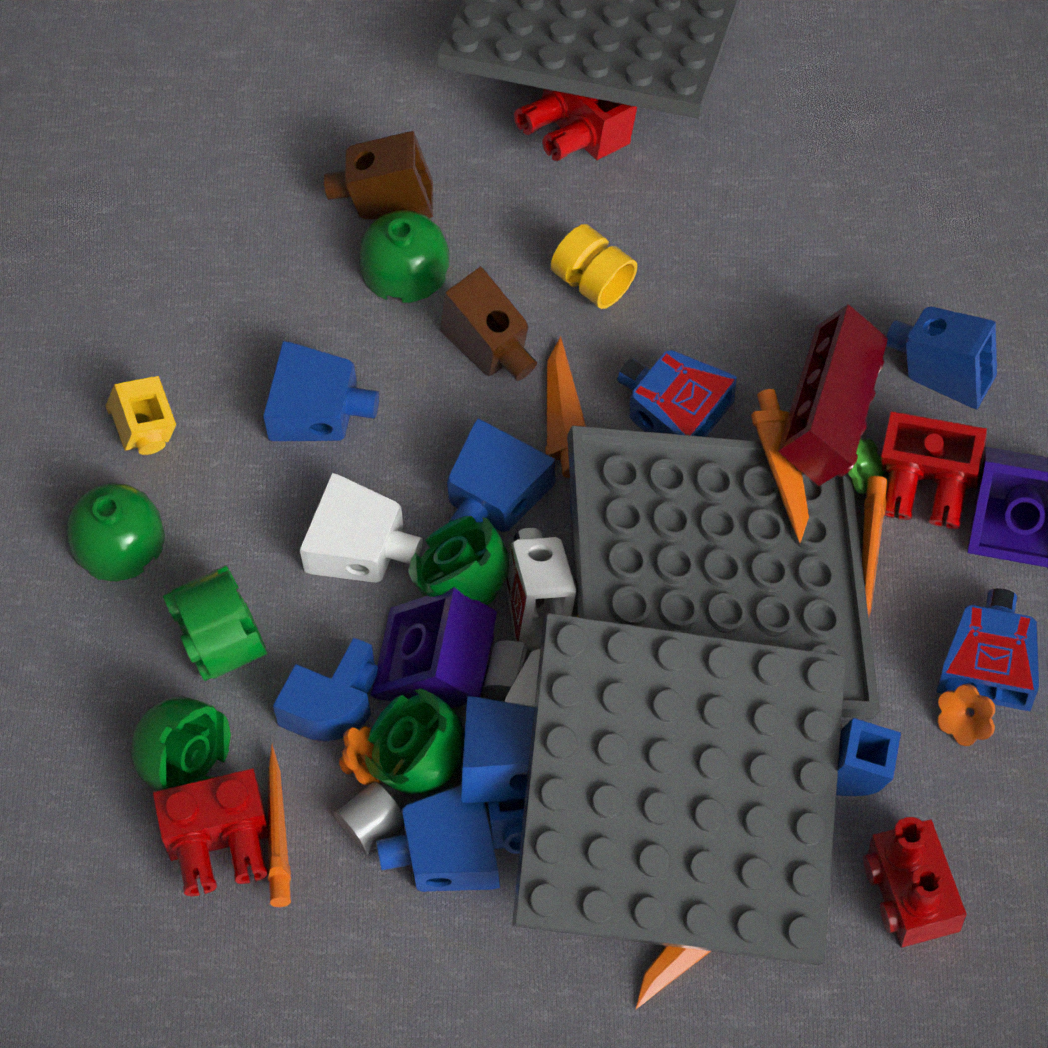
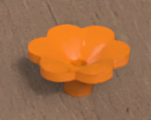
[938,684,995,746]
[339,726,382,785]

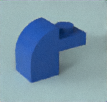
[273,638,378,741]
[836,718,901,796]

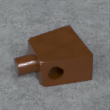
[324,131,433,219]
[440,266,537,381]

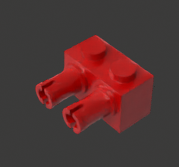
[514,88,637,161]
[881,411,987,529]
[153,768,268,897]
[863,817,967,948]

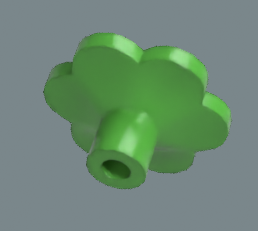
[848,438,885,494]

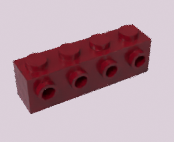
[777,304,888,486]

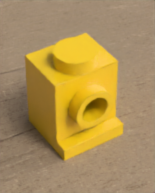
[106,376,176,455]

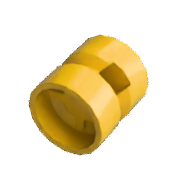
[550,224,637,309]

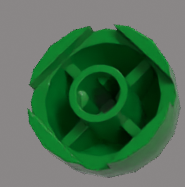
[359,210,450,303]
[66,483,165,582]
[408,516,509,605]
[365,689,465,794]
[131,696,231,791]

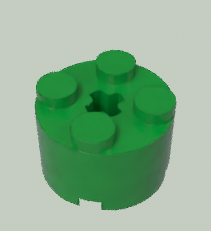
[163,565,268,681]

